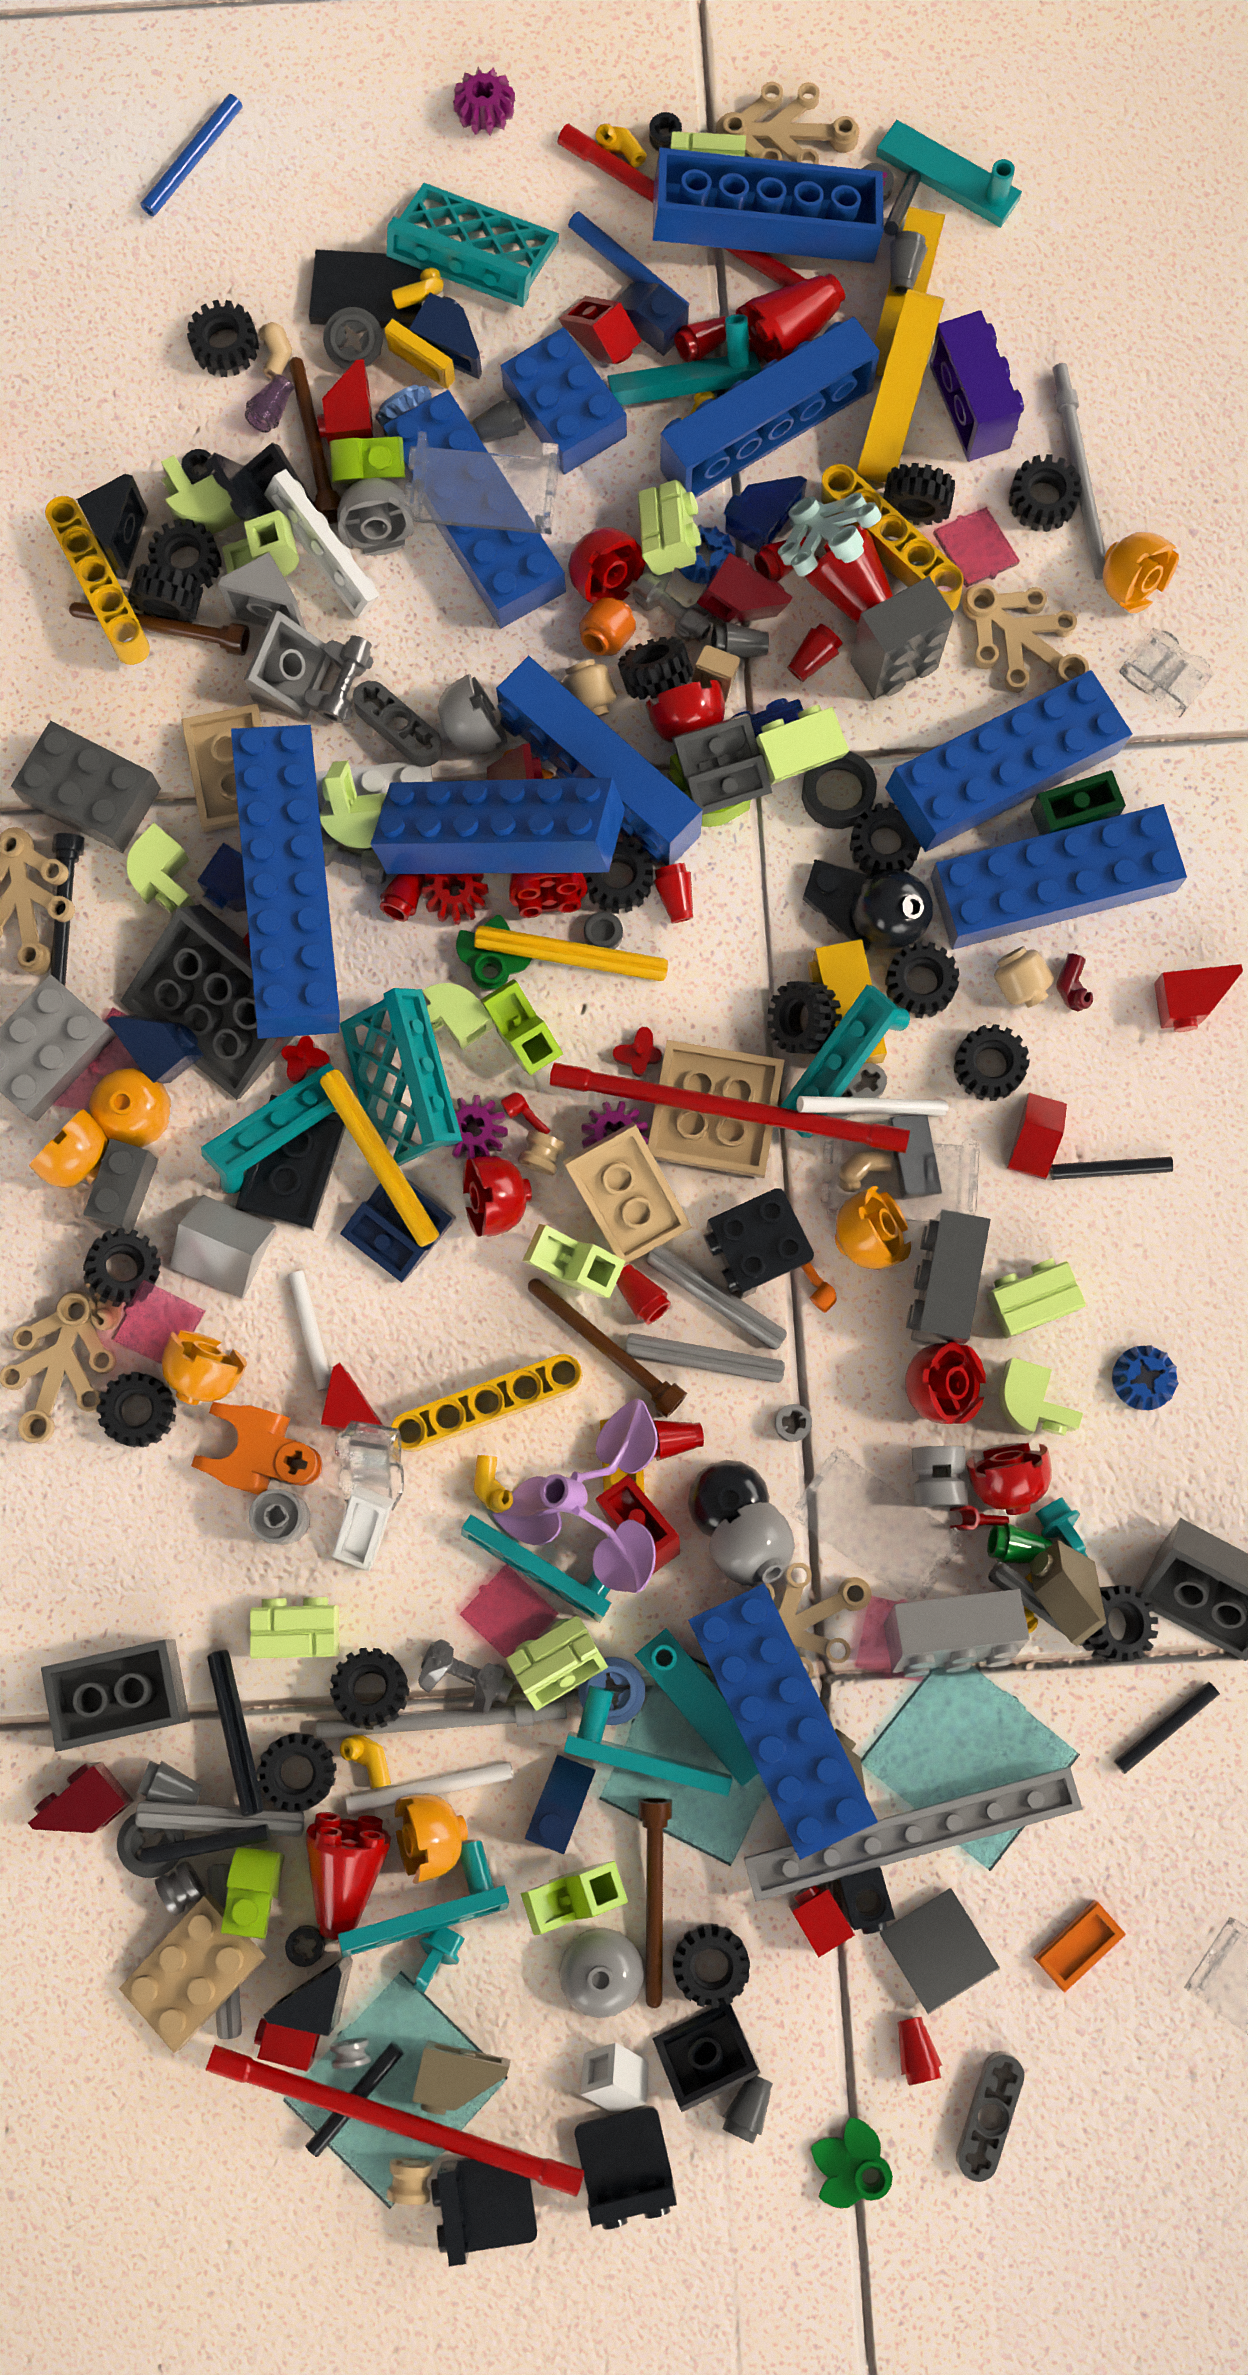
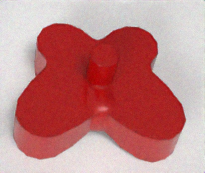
[613,1027,662,1077]
[281,1036,331,1084]

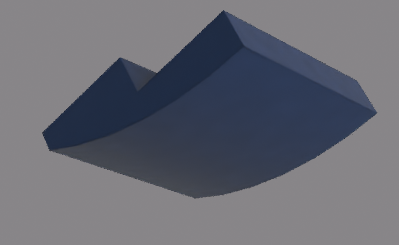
[340,1177,457,1283]

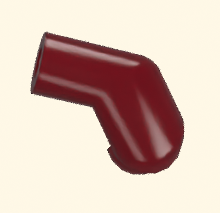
[1056,953,1093,1012]

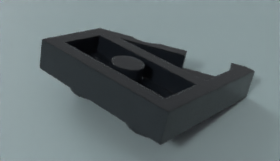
[803,859,871,955]

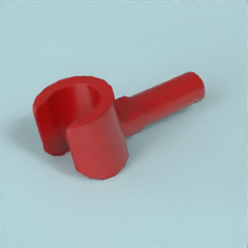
[501,1093,551,1135]
[949,1505,1009,1531]

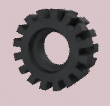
[187,300,259,377]
[1008,454,1082,532]
[883,463,955,525]
[148,519,222,589]
[127,563,203,623]
[618,636,693,700]
[849,802,921,875]
[583,837,653,914]
[885,941,960,1019]
[767,981,842,1054]
[953,1024,1030,1101]
[83,1228,161,1307]
[96,1372,176,1448]
[1082,1585,1159,1663]
[330,1647,409,1730]
[257,1733,337,1812]
[673,1923,750,2008]

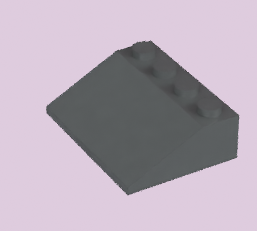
[120,904,295,1100]

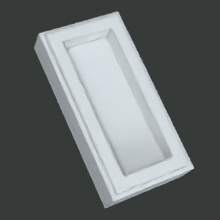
[331,1484,394,1572]

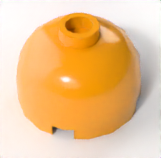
[1103,532,1179,613]
[89,1068,171,1148]
[29,1109,108,1188]
[835,1186,911,1270]
[162,1330,247,1405]
[394,1793,468,1884]

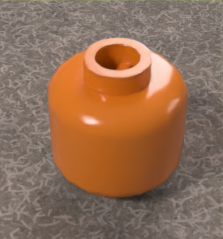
[579,597,636,656]

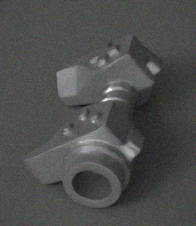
[632,571,713,642]
[303,635,373,723]
[321,826,388,884]
[418,1639,515,1715]

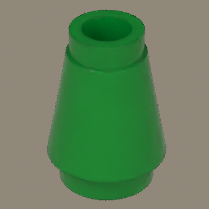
[987,1522,1052,1564]

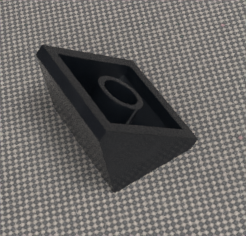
[76,474,149,580]
[263,1956,353,2036]
[652,2003,761,2113]

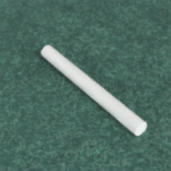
[797,1096,948,1116]
[346,1762,514,1815]

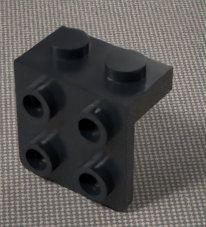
[208,442,314,521]
[703,1188,814,1299]
[574,2106,677,2230]
[431,2150,538,2267]

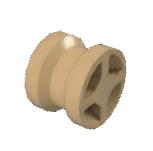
[517,1130,566,1176]
[386,2157,433,2205]

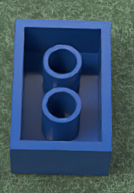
[500,327,627,475]

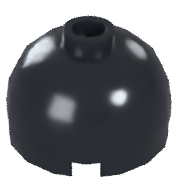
[852,870,933,950]
[688,1460,770,1537]

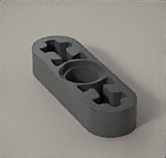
[353,681,442,767]
[956,2051,1024,2182]

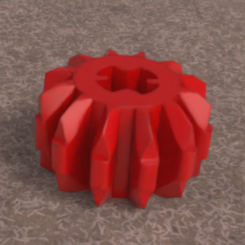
[421,873,489,925]

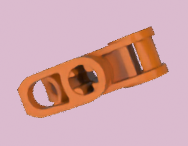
[191,1402,323,1495]

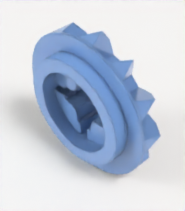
[376,385,432,427]
[579,1657,645,1725]

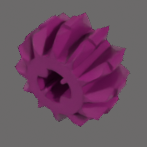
[453,66,515,136]
[444,1095,508,1160]
[581,1101,648,1149]

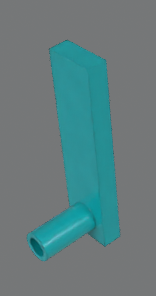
[876,119,1022,228]
[607,314,761,406]
[780,985,910,1138]
[201,1063,354,1194]
[461,1514,611,1623]
[634,1628,759,1787]
[564,1685,733,1797]
[338,1841,509,1958]

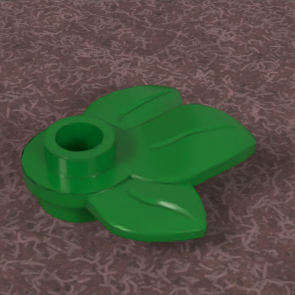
[456,915,532,991]
[811,2117,893,2209]

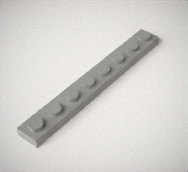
[743,1766,1083,1902]

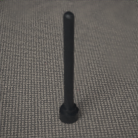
[50,833,85,986]

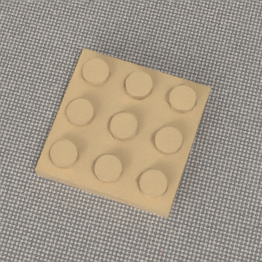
[648,1040,785,1178]

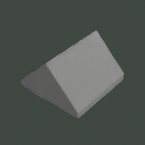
[218,552,306,630]
[244,610,332,719]
[170,1195,277,1300]

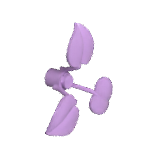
[492,1398,658,1594]

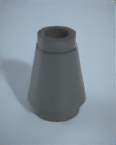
[890,231,928,294]
[470,398,526,442]
[711,622,769,658]
[137,1760,203,1804]
[722,2076,774,2145]

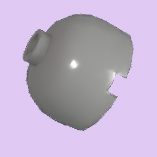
[337,478,414,556]
[435,674,507,755]
[708,1502,795,1586]
[559,1927,644,2019]

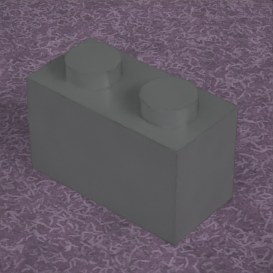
[83,1139,158,1234]

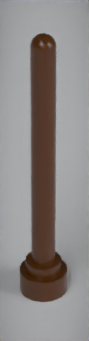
[289,357,341,524]
[69,602,250,656]
[528,1278,688,1418]
[638,1797,672,2009]

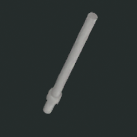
[1052,363,1106,580]
[316,1700,567,1739]

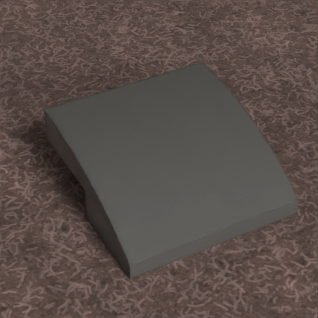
[672,714,773,815]
[879,1888,1000,2015]

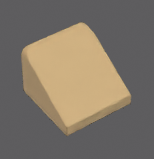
[692,645,740,702]

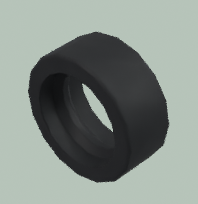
[801,751,877,829]

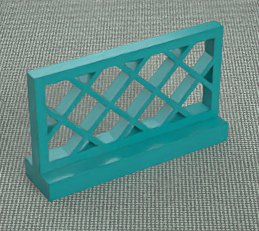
[386,183,559,308]
[340,988,463,1166]

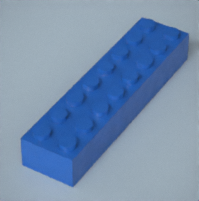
[231,725,340,1039]

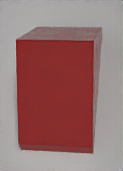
[1007,1093,1067,1180]
[321,1362,389,1438]

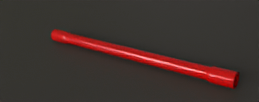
[557,123,841,316]
[550,1062,910,1154]
[205,2045,584,2197]

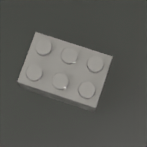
[0,974,117,1122]
[884,1589,1030,1677]

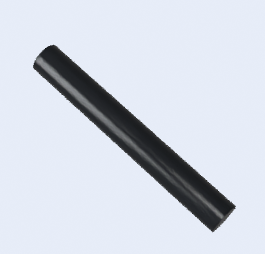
[884,171,921,236]
[1050,1156,1173,1180]
[1113,1681,1220,1775]
[141,1824,270,1866]
[305,2042,404,2157]

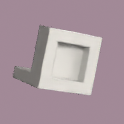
[580,2042,649,2113]

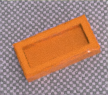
[1033,1900,1126,1993]

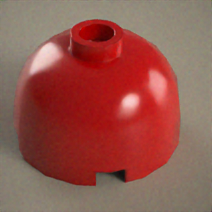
[568,527,646,604]
[645,680,725,744]
[463,1156,532,1237]
[905,1342,986,1424]
[966,1443,1052,1515]

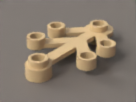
[716,82,859,164]
[962,584,1089,693]
[0,827,75,975]
[0,1290,117,1444]
[751,1562,871,1679]

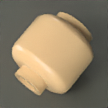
[561,659,617,717]
[994,946,1054,1008]

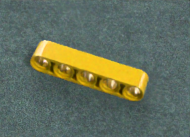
[874,206,946,377]
[857,289,945,484]
[821,464,964,611]
[45,496,150,665]
[390,1354,583,1452]

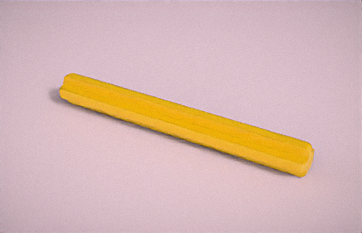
[474,925,668,981]
[320,1069,439,1247]

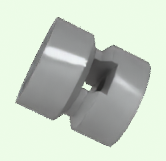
[911,1446,968,1507]
[249,1489,310,1545]

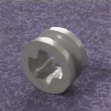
[775,1404,812,1442]
[330,2038,371,2069]

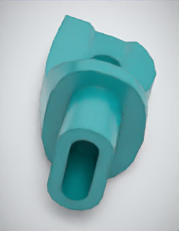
[1035,1497,1088,1557]
[413,1927,465,1994]

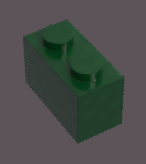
[1030,770,1126,836]

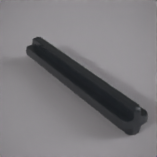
[207,1650,264,1817]

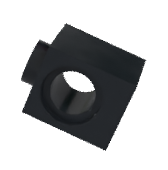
[838,1867,895,1935]

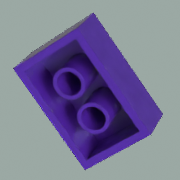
[929,310,1024,462]

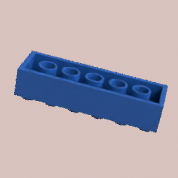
[652,148,884,263]
[660,316,880,498]
[382,389,566,629]
[496,656,703,866]
[885,669,1133,852]
[371,778,625,874]
[930,804,1187,950]
[688,1583,878,1860]

